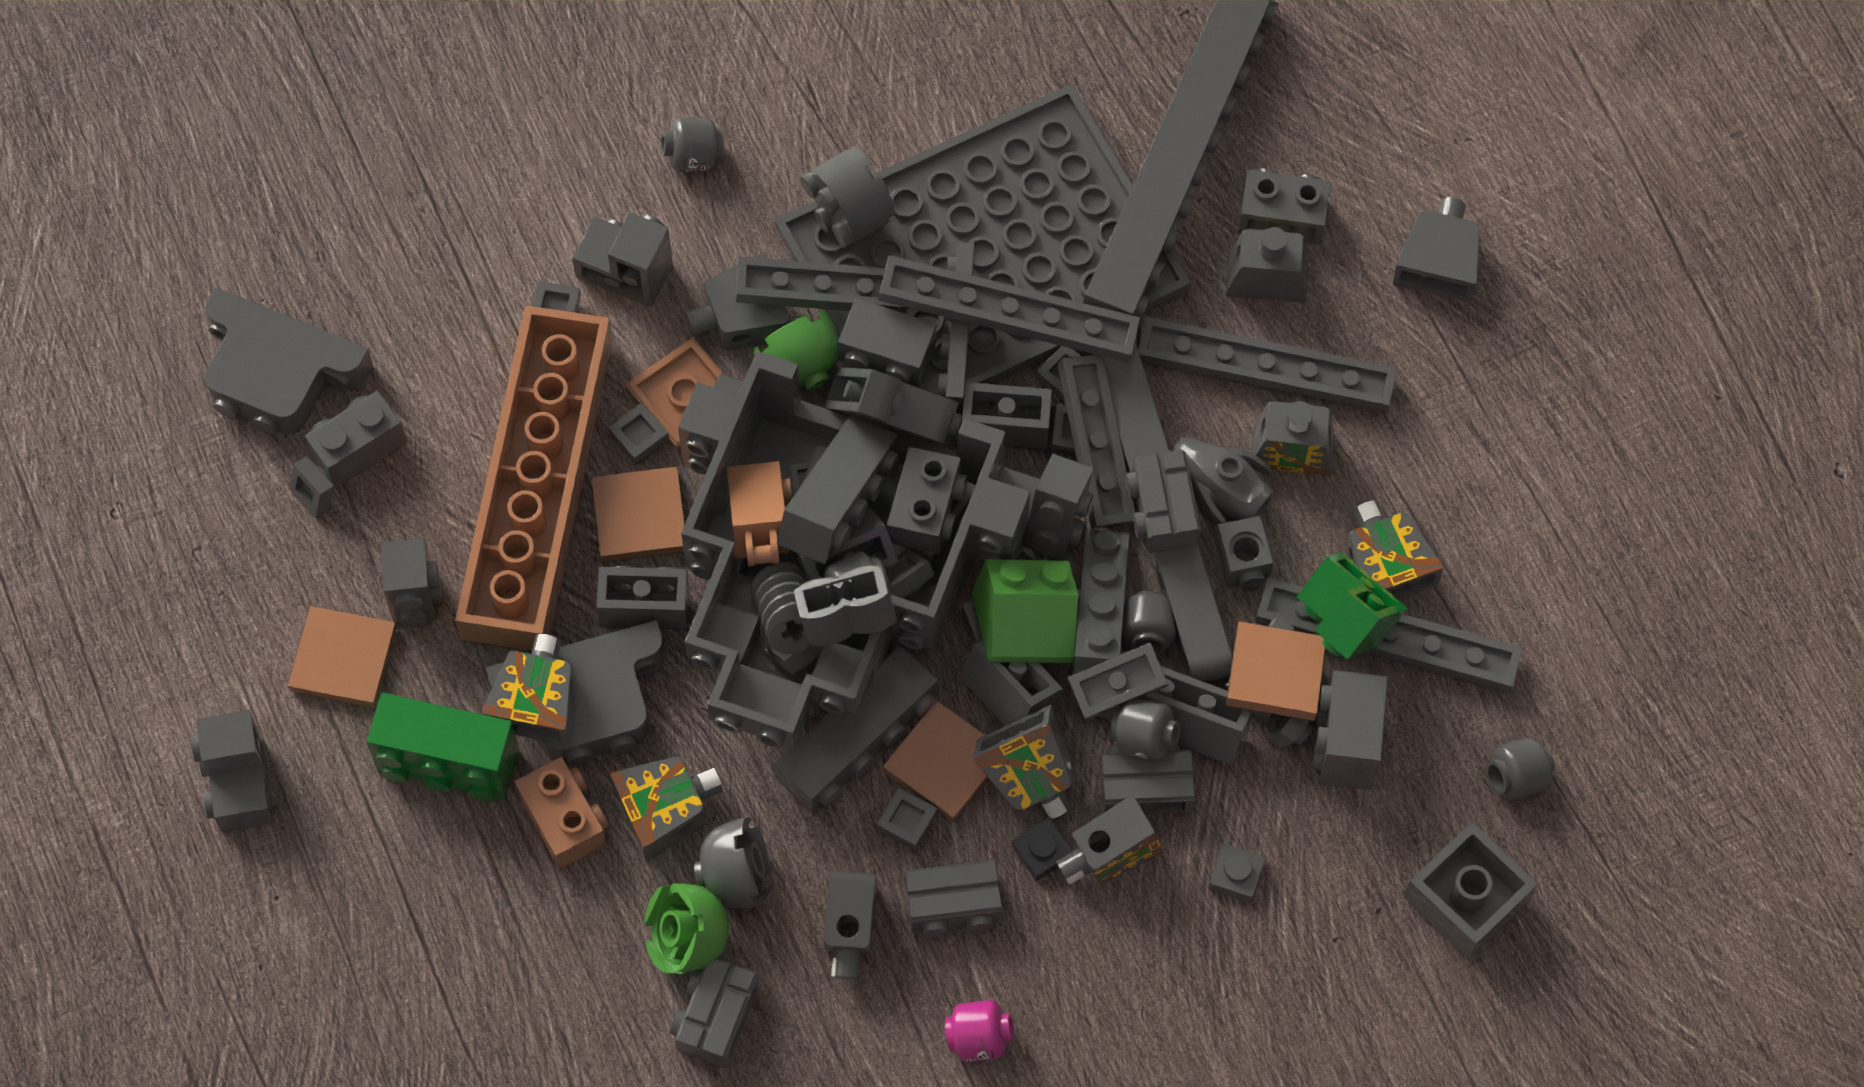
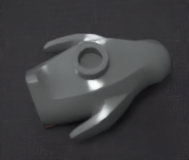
[1172,437,1275,525]

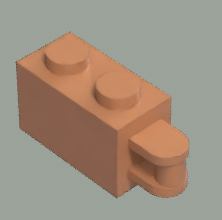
[727,461,792,567]

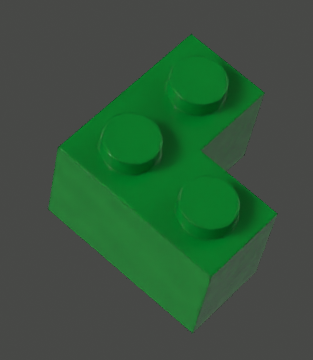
[1296,552,1408,660]

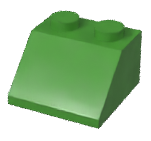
[971,559,1078,663]

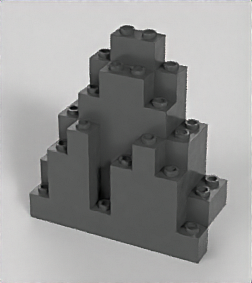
[678,351,1040,748]

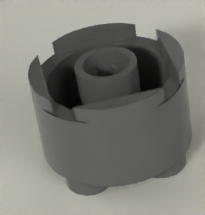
[800,146,895,248]

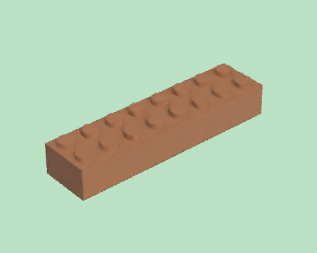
[455,305,613,651]

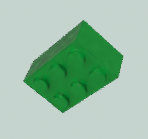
[367,692,520,802]

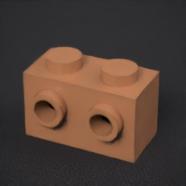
[514,757,609,869]

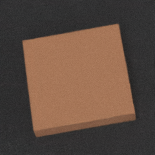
[625,337,725,450]
[591,467,685,562]
[288,606,397,708]
[1226,622,1325,721]
[883,701,989,823]

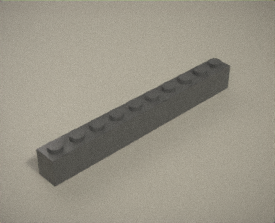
[1083,0,1279,322]

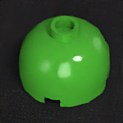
[753,311,840,391]
[644,883,730,974]

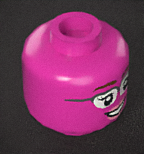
[945,1000,1015,1062]

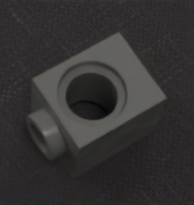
[1215,516,1273,589]

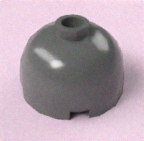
[694,816,774,910]

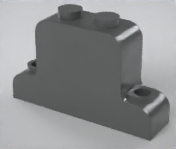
[204,287,373,435]
[822,367,961,445]
[486,620,664,767]

